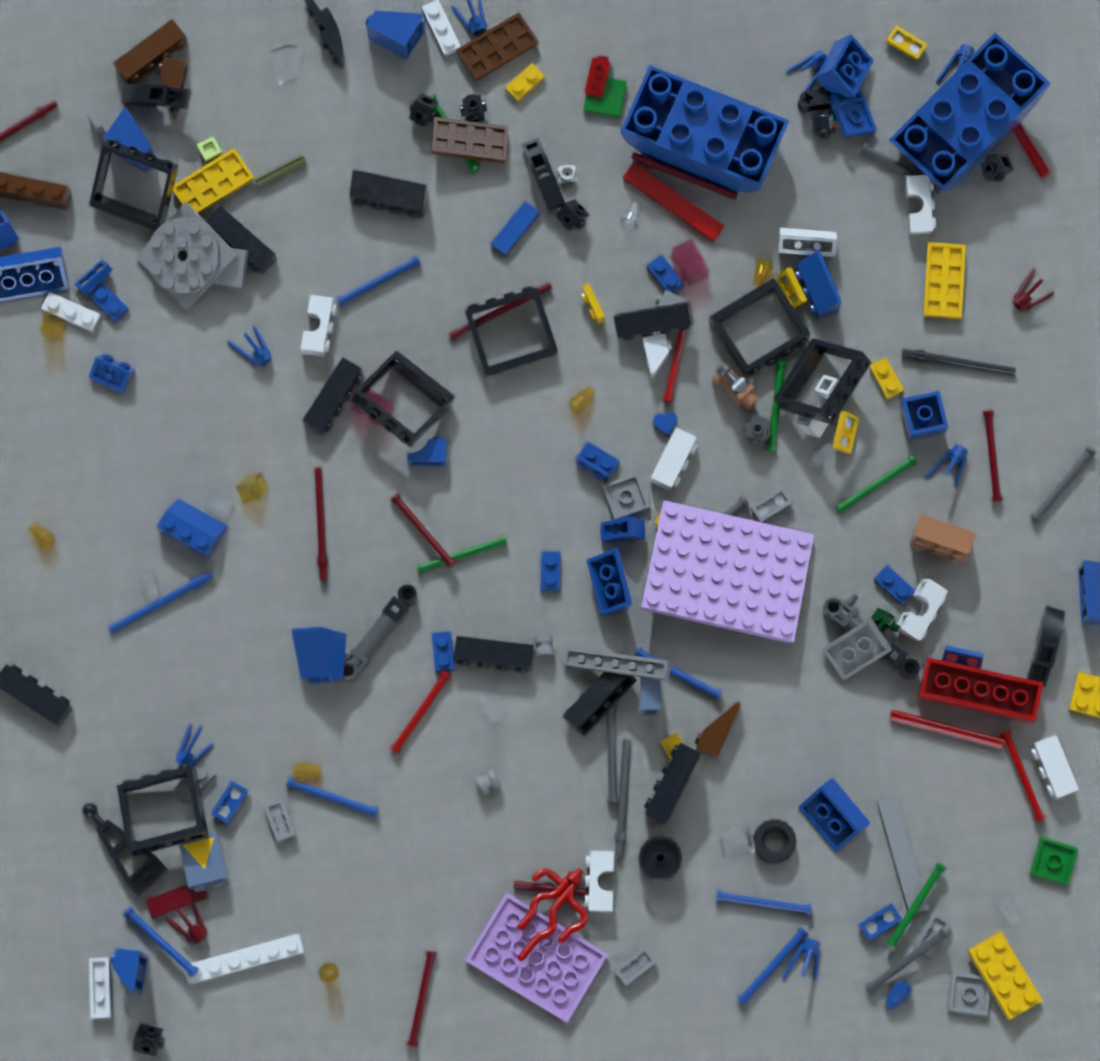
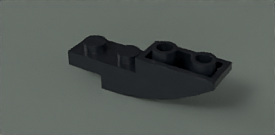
[304,0,344,68]
[121,84,191,109]
[521,137,565,212]
[1026,606,1065,687]

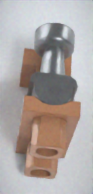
[712,362,758,412]

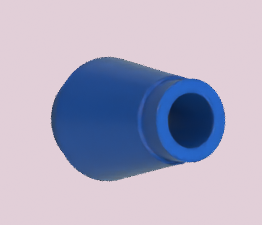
[885,979,913,1010]

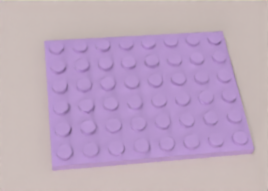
[641,500,814,644]

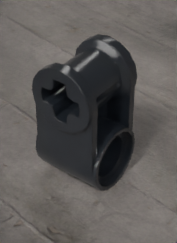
[797,86,832,113]

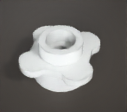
[558,165,577,184]

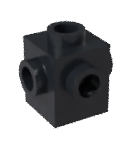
[409,93,439,127]
[459,94,487,122]
[980,153,1014,182]
[555,199,589,232]
[133,1023,165,1057]

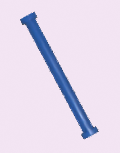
[336,255,421,307]
[635,647,722,701]
[286,777,378,818]
[716,890,812,916]
[123,907,199,978]
[737,927,809,1006]

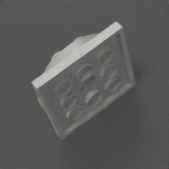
[136,202,238,310]

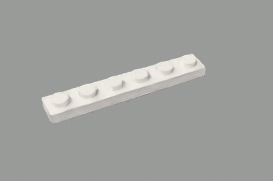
[185,933,305,985]

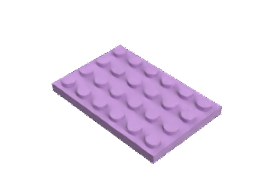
[465,892,608,1023]

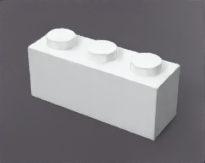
[778,228,837,257]
[650,427,698,492]
[1031,735,1079,800]

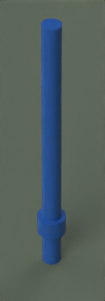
[108,571,214,633]

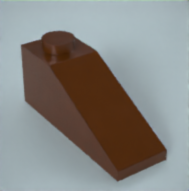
[158,57,188,119]
[694,702,741,759]

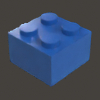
[899,391,948,440]

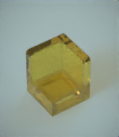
[40,314,66,342]
[235,472,269,503]

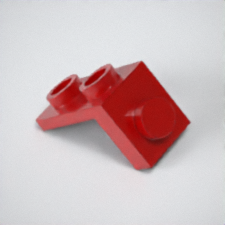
[584,55,612,98]

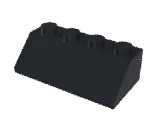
[349,169,429,219]
[644,743,702,824]

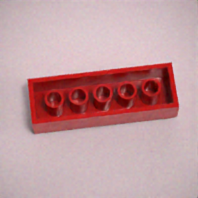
[917,657,1043,724]

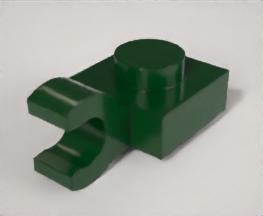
[871,607,901,633]

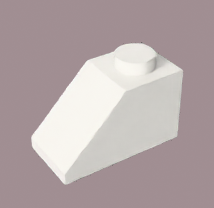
[642,334,672,379]

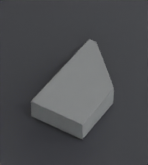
[87,110,106,143]

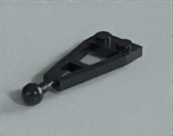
[82,803,168,896]

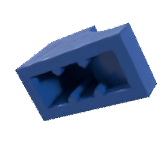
[407,437,447,467]
[600,517,645,542]

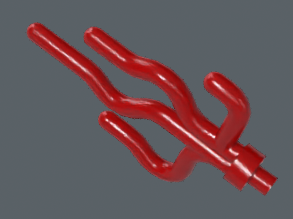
[517,868,588,961]

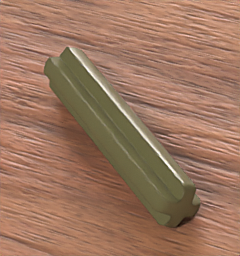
[254,155,307,188]

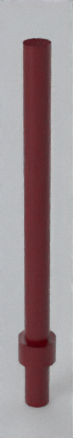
[0,100,58,142]
[631,152,738,200]
[448,282,552,340]
[314,467,328,581]

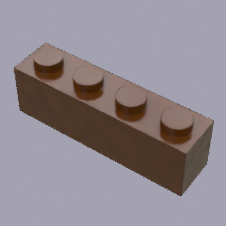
[113,19,188,84]
[0,172,72,210]

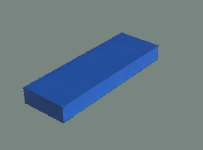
[490,201,540,256]

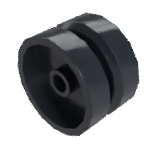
[638,836,682,882]

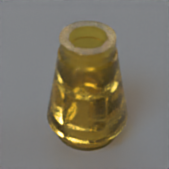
[753,257,773,286]
[568,386,596,414]
[28,522,56,550]
[293,761,321,781]
[319,963,339,983]

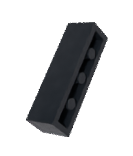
[206,206,277,275]
[613,301,694,341]
[302,357,364,436]
[453,636,534,673]
[0,664,73,727]
[562,672,637,737]

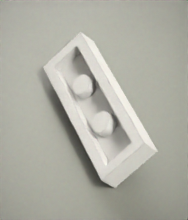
[422,0,461,57]
[41,292,101,333]
[89,957,111,1019]

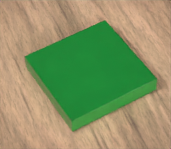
[583,77,627,118]
[1029,836,1079,886]

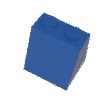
[365,10,426,60]
[103,107,155,173]
[291,627,347,684]

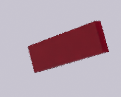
[146,884,209,918]

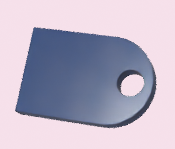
[829,89,877,138]

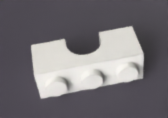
[905,175,936,235]
[300,295,337,357]
[795,375,839,438]
[897,579,948,641]
[585,851,614,913]

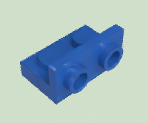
[88,354,135,393]
[575,441,620,481]

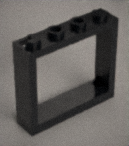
[89,139,179,231]
[709,278,811,377]
[464,286,558,377]
[773,338,872,425]
[351,350,456,448]
[116,764,209,857]

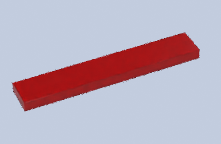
[623,162,725,242]

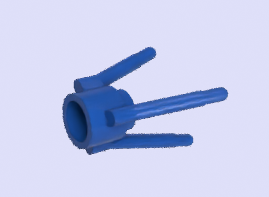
[452,0,487,35]
[936,44,975,82]
[786,50,827,96]
[227,326,272,367]
[924,444,968,486]
[175,724,213,767]
[782,938,821,980]

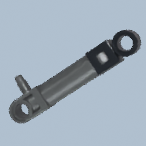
[343,584,418,683]
[822,594,920,680]

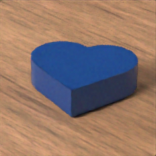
[653,412,678,436]

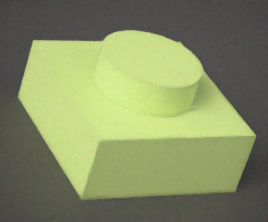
[197,136,223,162]

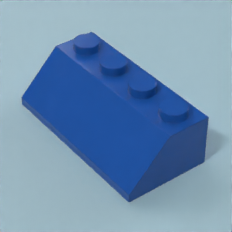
[0,247,69,302]

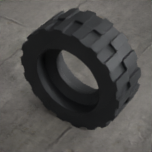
[752,819,797,864]

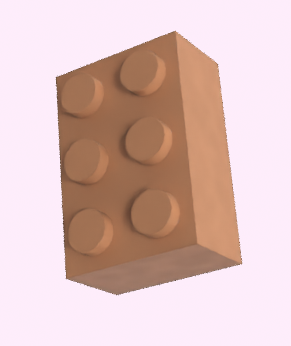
[910,514,976,563]

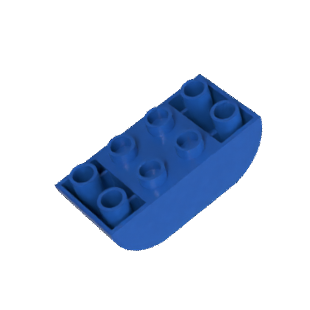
[889,32,1050,192]
[620,65,790,193]

